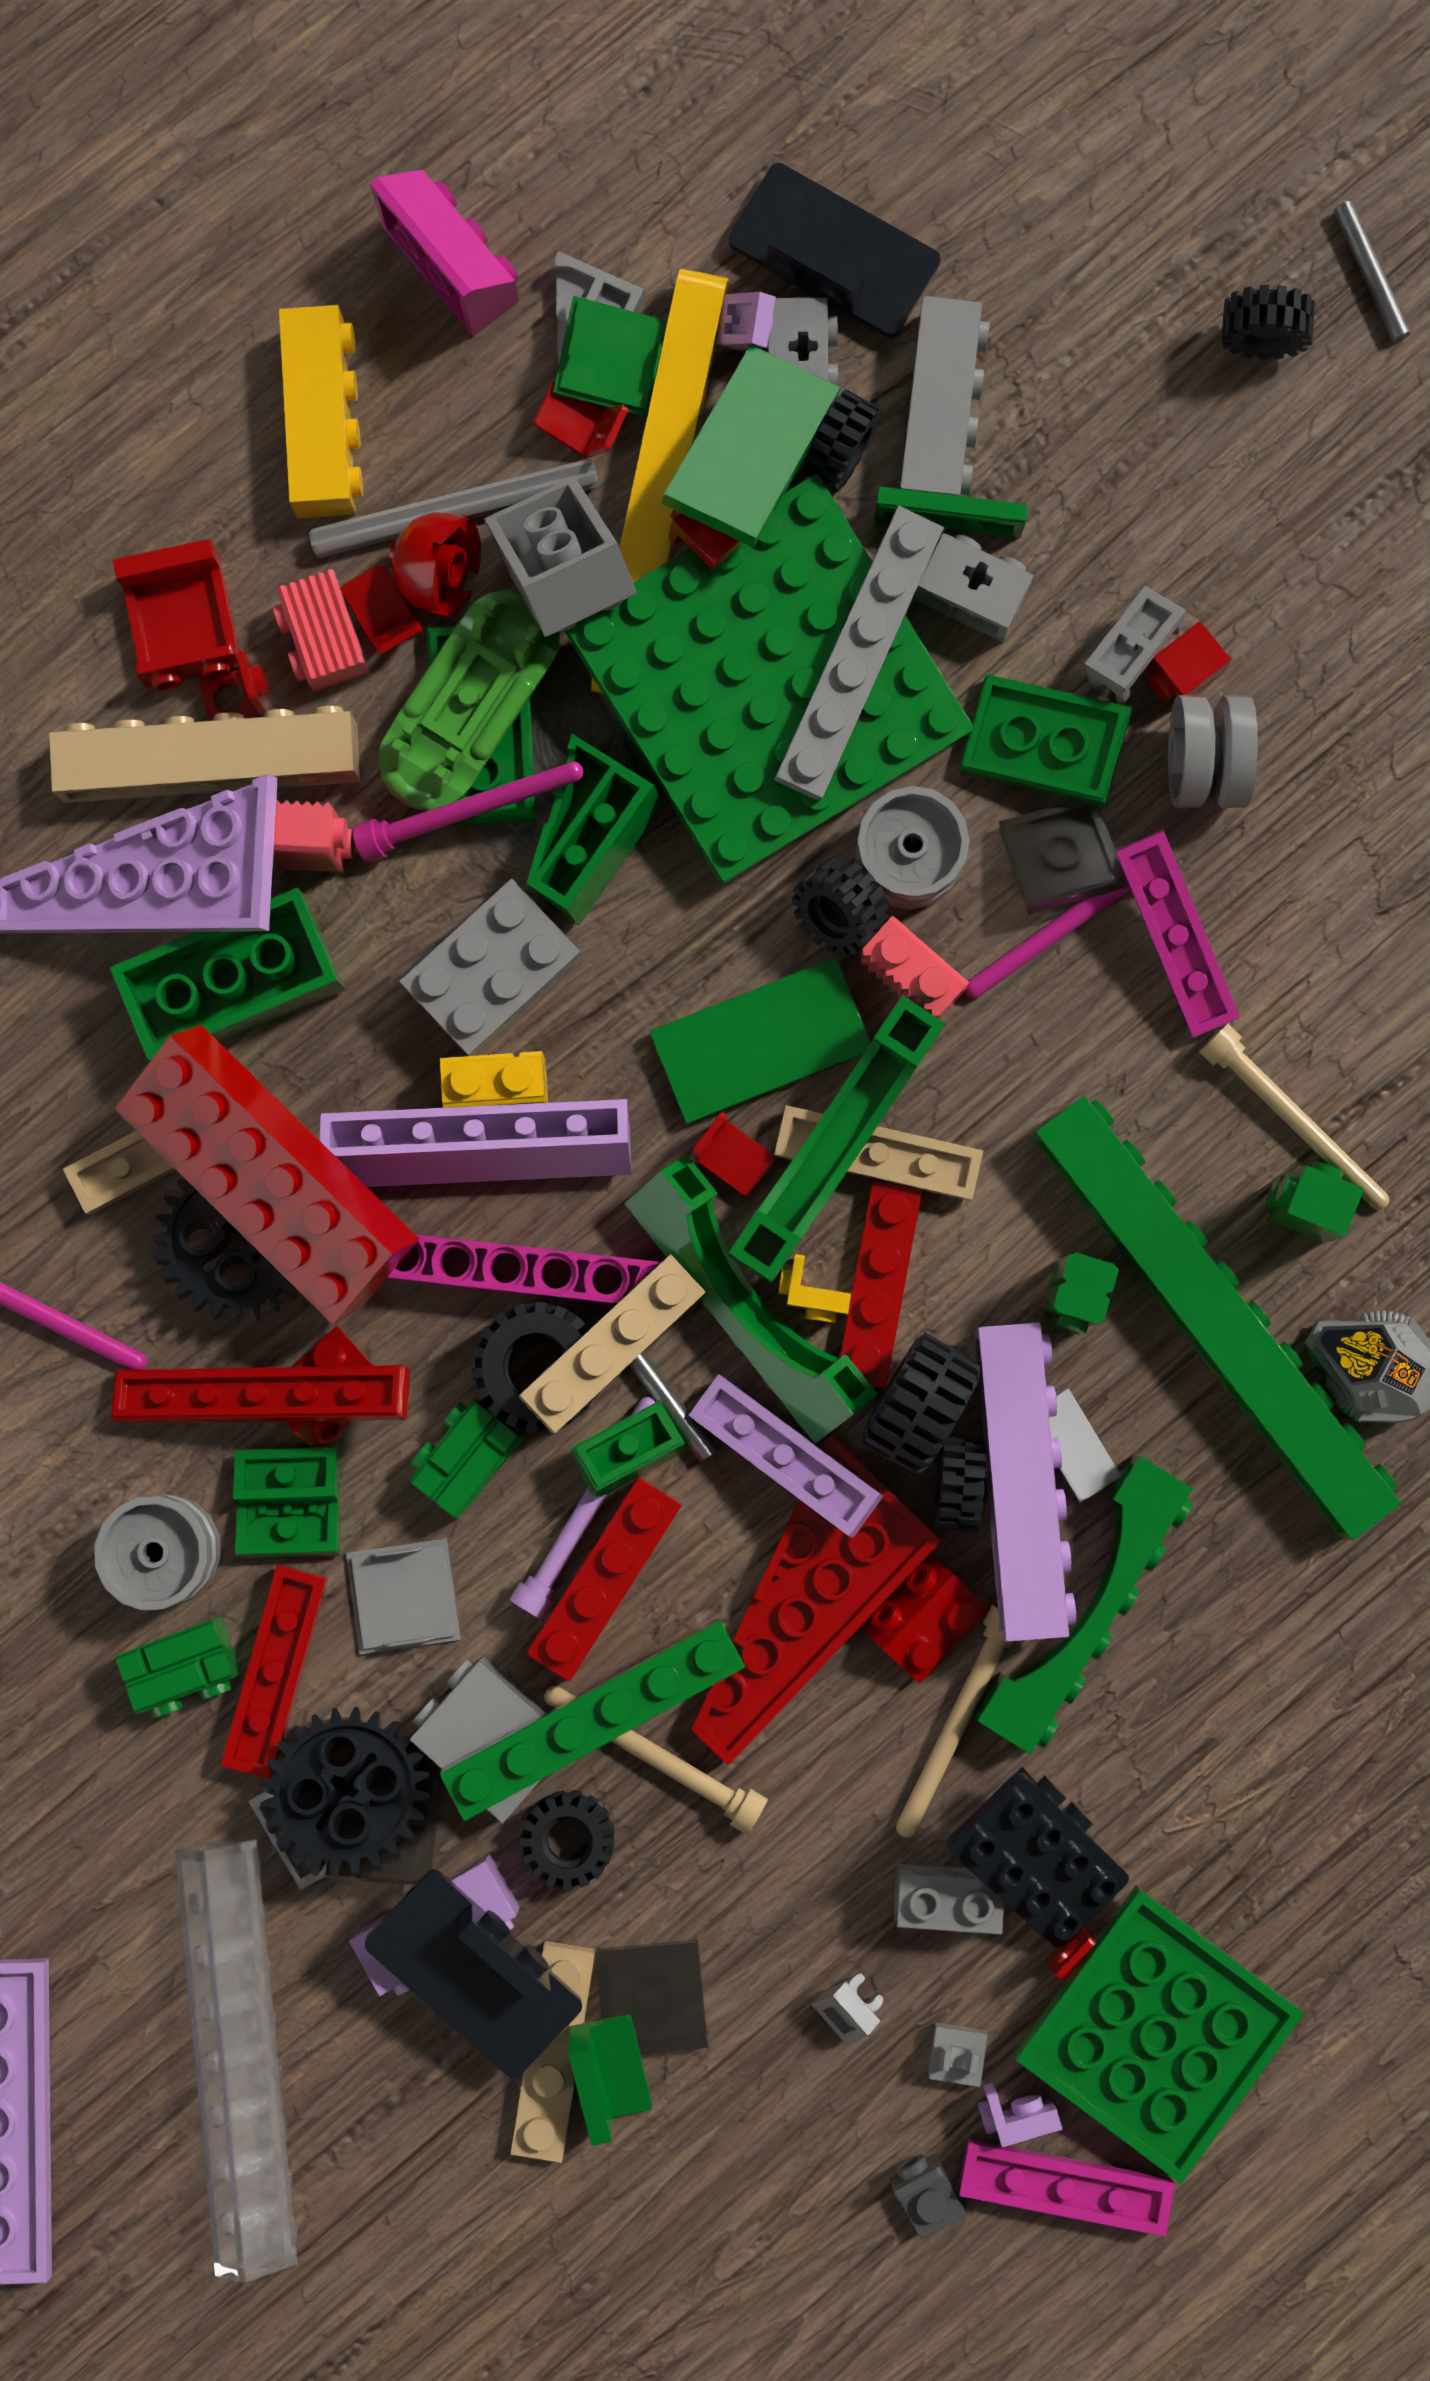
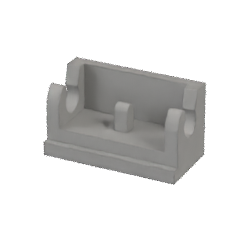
[1084,586,1187,704]

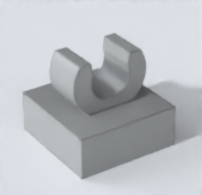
[811,1973,883,2044]
[927,2022,988,2087]

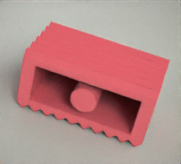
[273,570,369,692]
[273,799,355,872]
[860,916,969,1019]

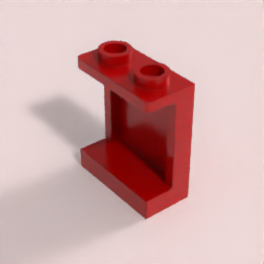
[112,539,240,691]

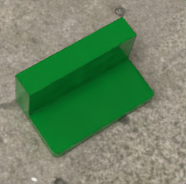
[568,2014,652,2146]

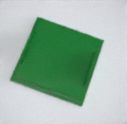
[553,296,668,418]

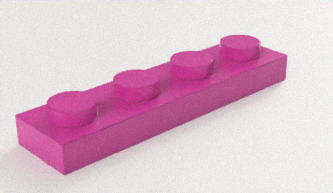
[1114,830,1240,1038]
[958,2138,1175,2237]

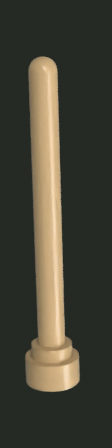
[1199,1023,1389,1210]
[896,1605,1020,1838]
[544,1686,768,1835]

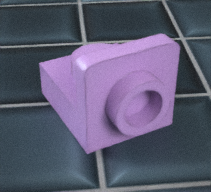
[716,292,776,354]
[978,2082,1063,2148]

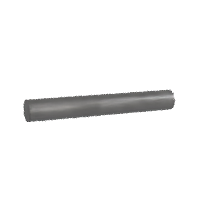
[1333,201,1411,343]
[629,1351,717,1462]

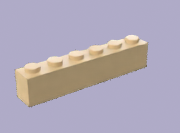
[49,706,361,803]

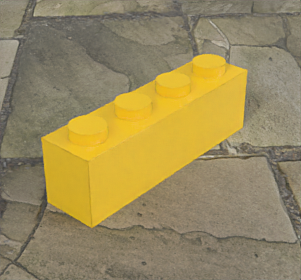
[279,305,363,519]

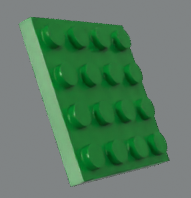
[1012,1885,1305,2184]

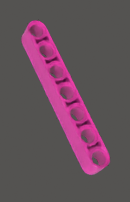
[386,1234,661,1305]

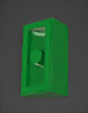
[571,1400,685,1500]

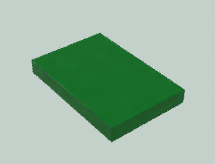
[959,674,1132,807]

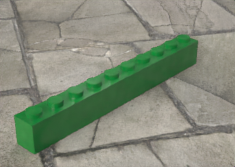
[1031,1095,1402,1541]

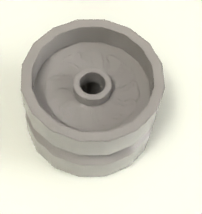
[1168,695,1258,808]
[854,786,970,910]
[94,1494,221,1610]

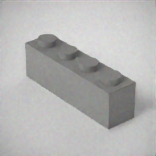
[899,296,990,496]

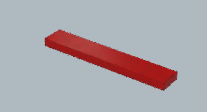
[110,1365,410,1423]

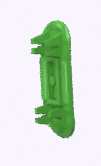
[379,589,560,811]

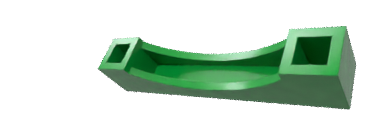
[729,995,945,1284]
[624,1154,877,1444]
[973,1455,1193,1755]
[440,1618,745,1822]

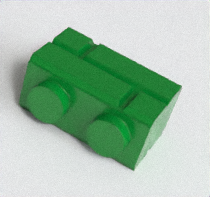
[1042,1252,1119,1335]
[409,1399,524,1519]
[116,1616,241,1718]

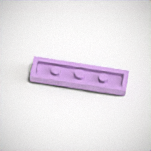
[688,1374,883,1538]

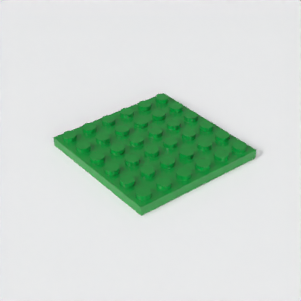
[564,474,973,885]

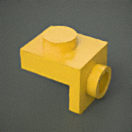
[778,1254,851,1323]

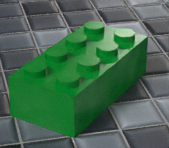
[110,888,346,1062]

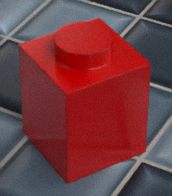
[1146,621,1232,704]

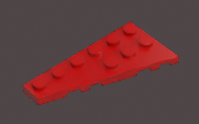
[691,1434,941,1766]

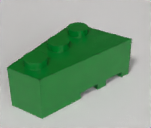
[526,734,663,926]

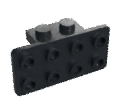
[729,163,941,338]
[946,1767,1129,1948]
[365,1869,582,2078]

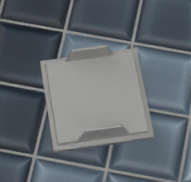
[346,1538,461,1655]

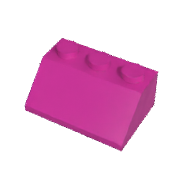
[370,169,519,337]

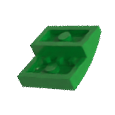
[233,1447,340,1560]

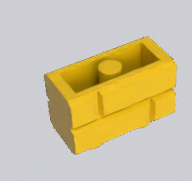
[440,1051,548,1108]

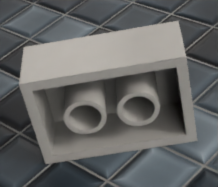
[484,476,637,637]
[399,878,584,1056]

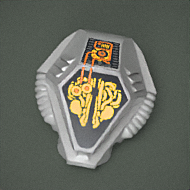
[1305,1310,1430,1423]

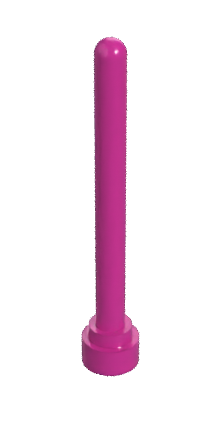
[353,762,583,863]
[964,871,1131,999]
[0,1282,147,1370]

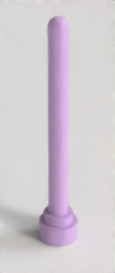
[509,1397,656,1620]

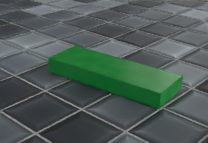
[874,486,1028,539]

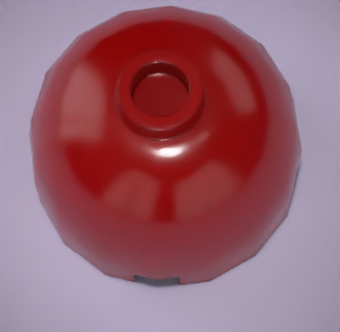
[389,512,481,617]

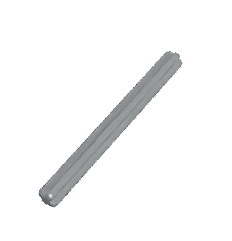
[309,459,598,558]

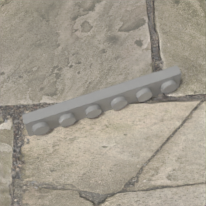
[774,506,944,802]

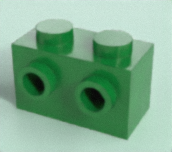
[1265,1162,1364,1244]

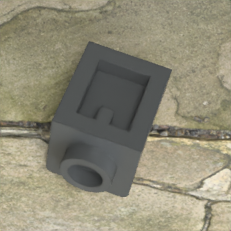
[890,2153,967,2240]

